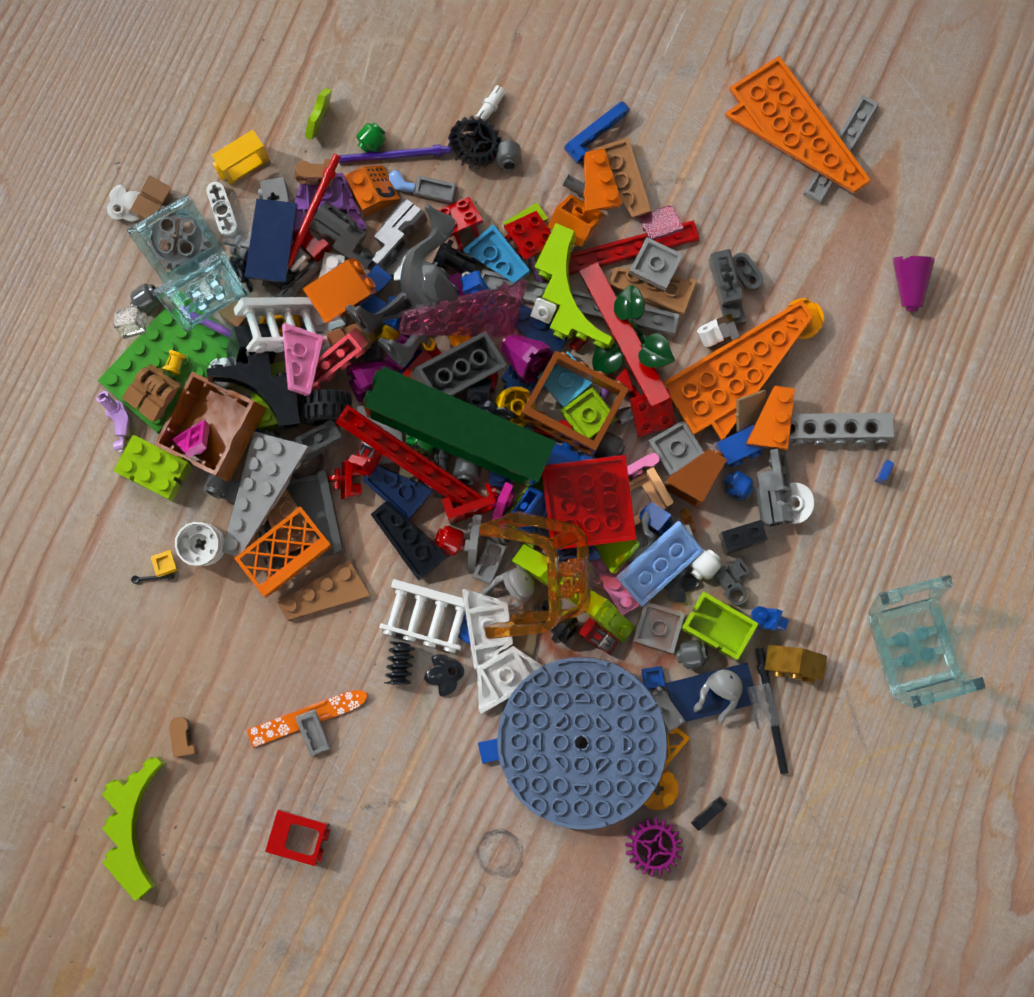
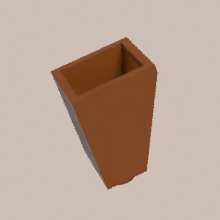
[664,449,727,508]

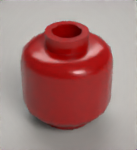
[434,525,466,556]

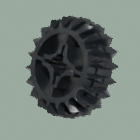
[448,115,501,170]

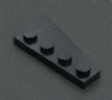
[371,501,450,581]

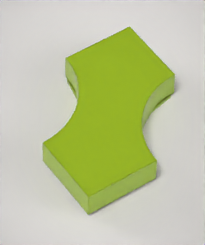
[305,88,332,140]

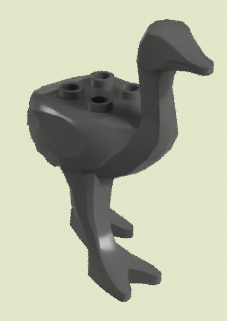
[345,204,464,367]

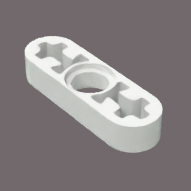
[206,182,238,238]

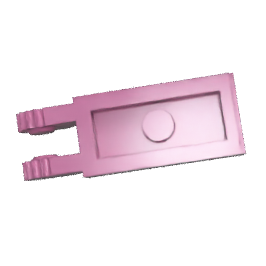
[627,453,660,479]

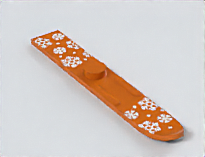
[247,690,368,748]

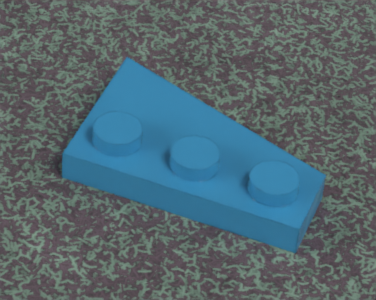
[463,224,531,285]

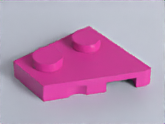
[172,420,210,458]
[491,482,516,524]

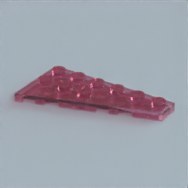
[399,279,527,338]

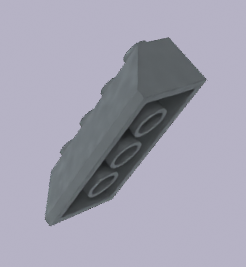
[412,331,507,396]

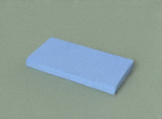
[616,521,704,607]

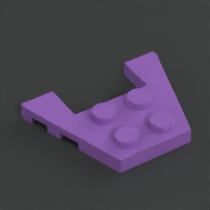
[294,173,366,232]

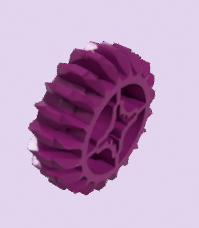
[625,818,683,877]

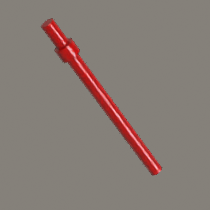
[289,153,341,268]

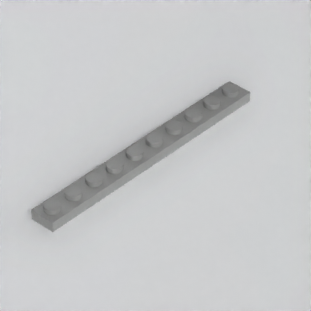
[481,269,679,335]

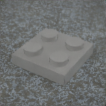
[629,237,683,291]
[648,420,704,476]
[633,602,685,654]

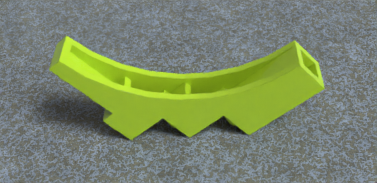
[535,223,614,349]
[512,544,635,643]
[102,757,166,901]

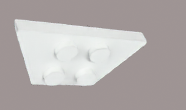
[462,589,513,669]
[477,646,543,714]

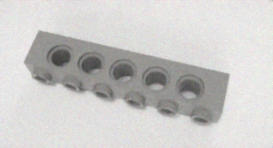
[789,413,894,445]

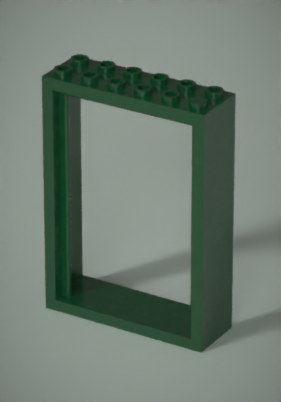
[363,366,556,487]

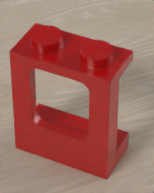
[441,483,498,525]
[265,809,331,866]

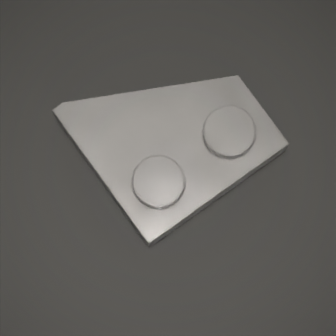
[464,514,482,572]

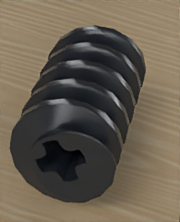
[384,641,415,686]

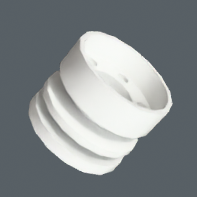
[175,522,225,566]

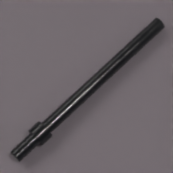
[755,647,789,774]

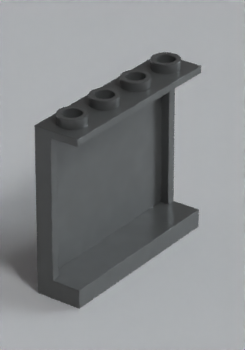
[259,470,345,569]

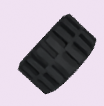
[299,389,352,426]

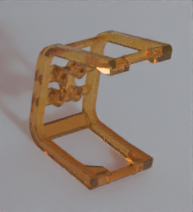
[480,511,591,639]

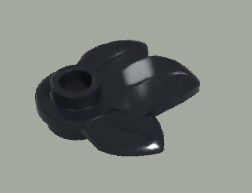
[230,257,253,293]
[479,401,518,420]
[664,564,699,603]
[424,654,464,696]

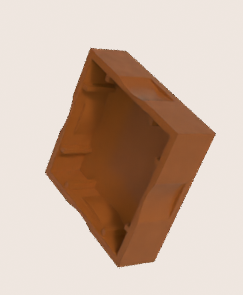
[154,372,267,482]

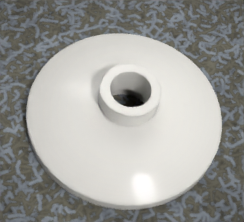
[785,483,815,524]

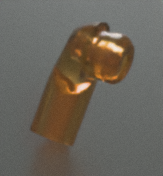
[680,508,696,535]

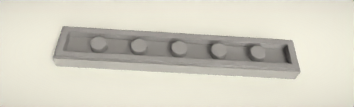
[803,95,879,204]

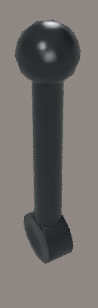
[131,573,175,584]

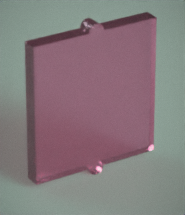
[639,204,683,240]

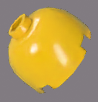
[495,387,535,427]

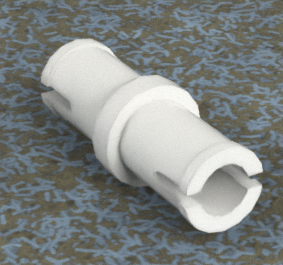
[475,85,506,121]

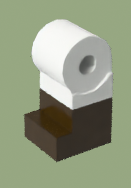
[697,314,740,347]

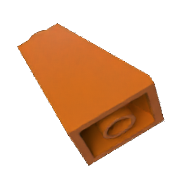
[303,258,378,323]

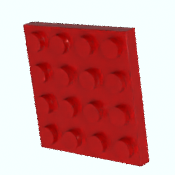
[542,455,637,550]

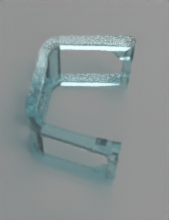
[127,194,248,332]
[868,575,986,708]

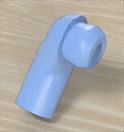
[389,170,415,193]

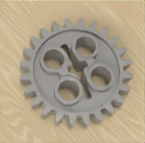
[143,203,210,269]

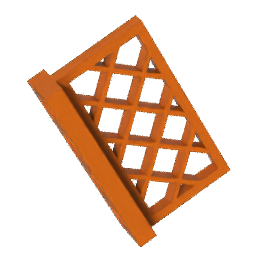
[234,506,332,598]

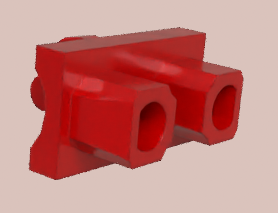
[328,459,362,499]

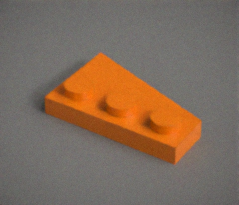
[583,148,622,214]
[745,386,795,450]

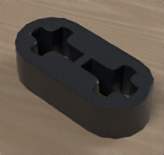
[691,796,727,831]

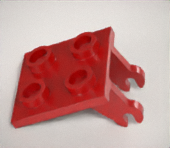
[438,197,484,253]
[504,210,551,260]
[629,385,676,437]

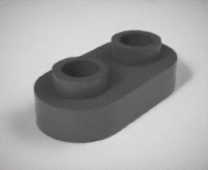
[733,253,763,291]

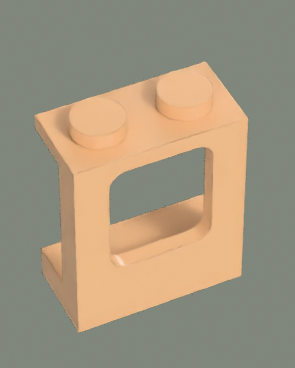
[629,467,674,526]

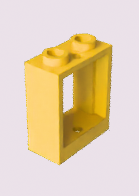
[212,130,270,185]

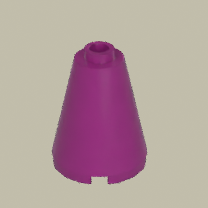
[893,256,935,311]

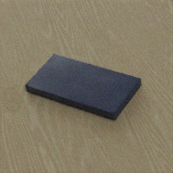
[245,198,298,283]
[666,663,758,722]

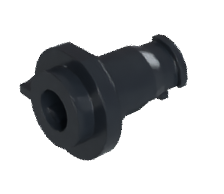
[432,239,478,274]
[532,600,578,643]

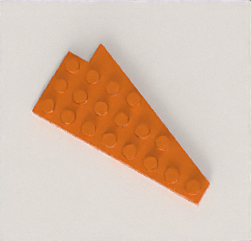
[725,56,871,193]
[662,300,813,441]

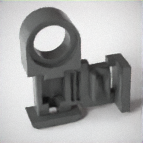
[714,557,751,605]

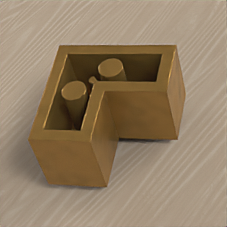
[765,645,827,683]

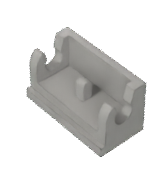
[651,686,686,734]

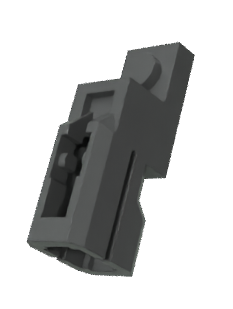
[309,202,375,270]
[709,249,746,326]
[294,419,342,464]
[756,449,794,527]

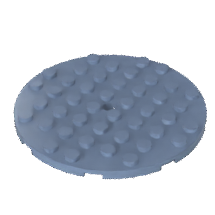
[497,657,668,829]

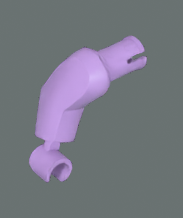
[96,391,131,452]

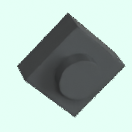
[361,341,383,363]

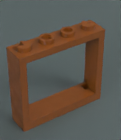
[520,351,629,457]

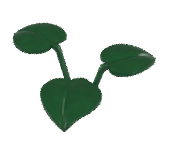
[592,285,675,374]

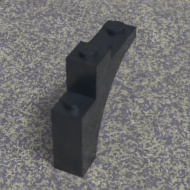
[206,352,300,430]

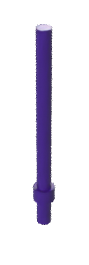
[339,144,452,164]

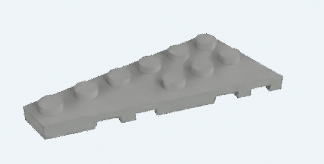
[222,432,311,558]

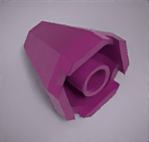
[501,334,553,384]
[346,361,398,407]

